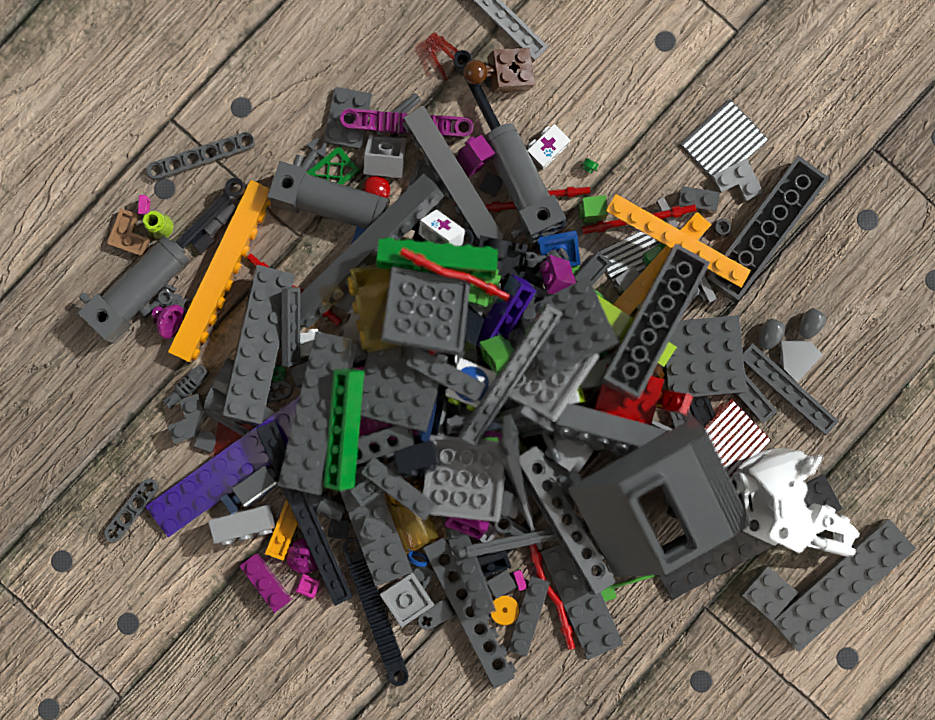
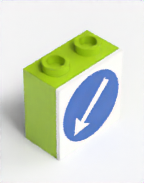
[446,358,497,412]

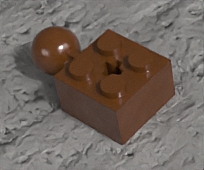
[463,48,535,93]

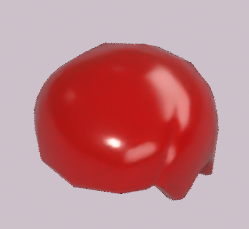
[362,176,391,198]

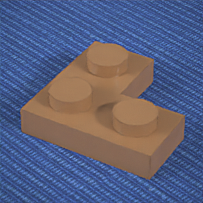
[107,208,150,257]

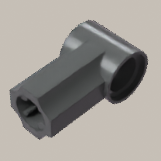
[495,515,531,537]

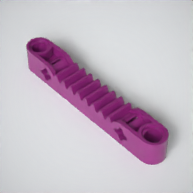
[340,108,473,138]

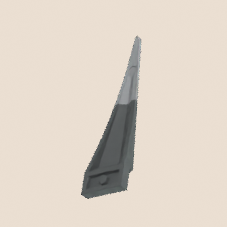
[497,415,544,551]

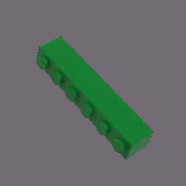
[376,237,498,279]
[324,368,364,491]

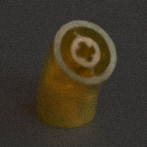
[387,484,439,552]

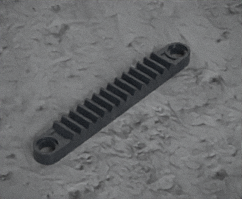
[343,538,409,686]

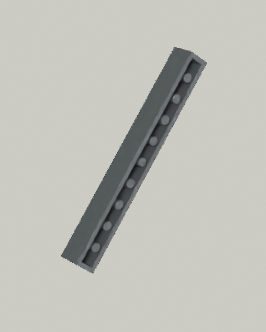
[300,174,445,329]

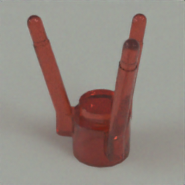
[425,32,459,81]

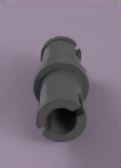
[204,202,237,237]

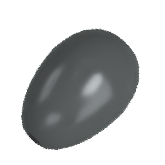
[799,308,826,339]
[759,318,785,350]

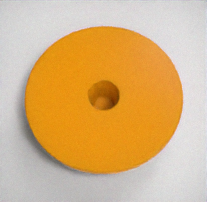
[491,596,519,625]

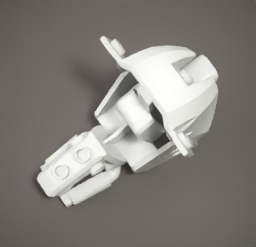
[733,448,860,557]

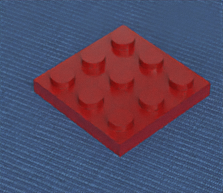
[594,364,664,426]

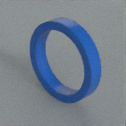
[408,551,430,567]

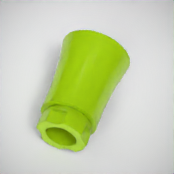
[143,211,173,240]

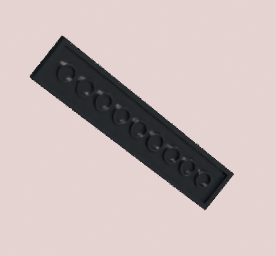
[659,475,843,600]

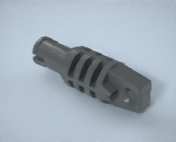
[163,364,210,409]

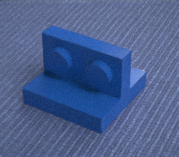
[537,231,581,266]

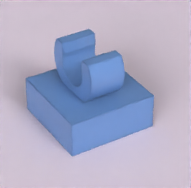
[221,494,241,514]

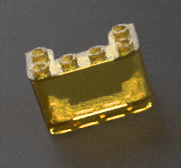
[347,264,403,353]

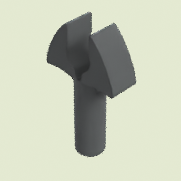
[300,138,327,171]

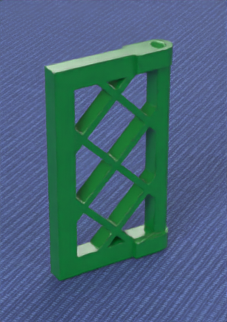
[307,146,360,185]

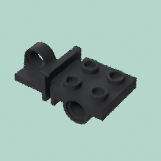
[478,235,540,287]

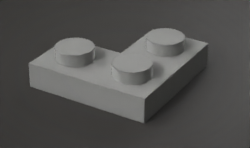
[712,158,763,201]

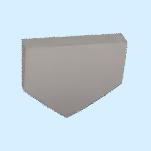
[778,339,823,382]

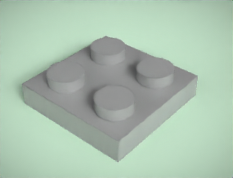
[380,572,434,627]

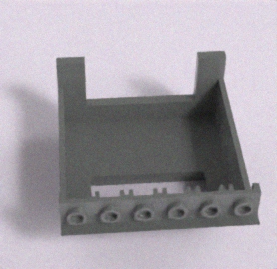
[568,411,751,577]

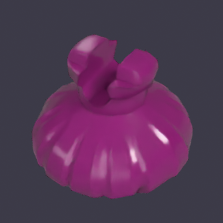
[152,304,185,339]
[286,539,317,574]

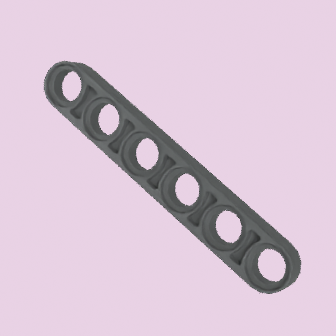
[147,132,255,180]

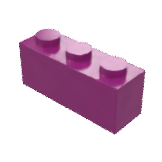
[240,553,293,613]

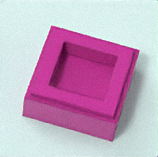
[138,195,150,217]
[513,569,527,591]
[296,574,321,599]

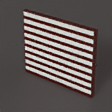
[703,399,771,483]

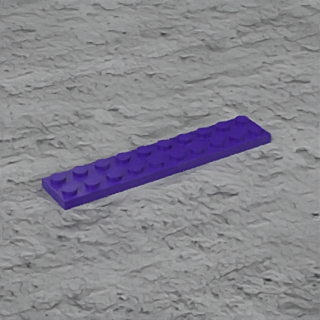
[145,396,300,537]

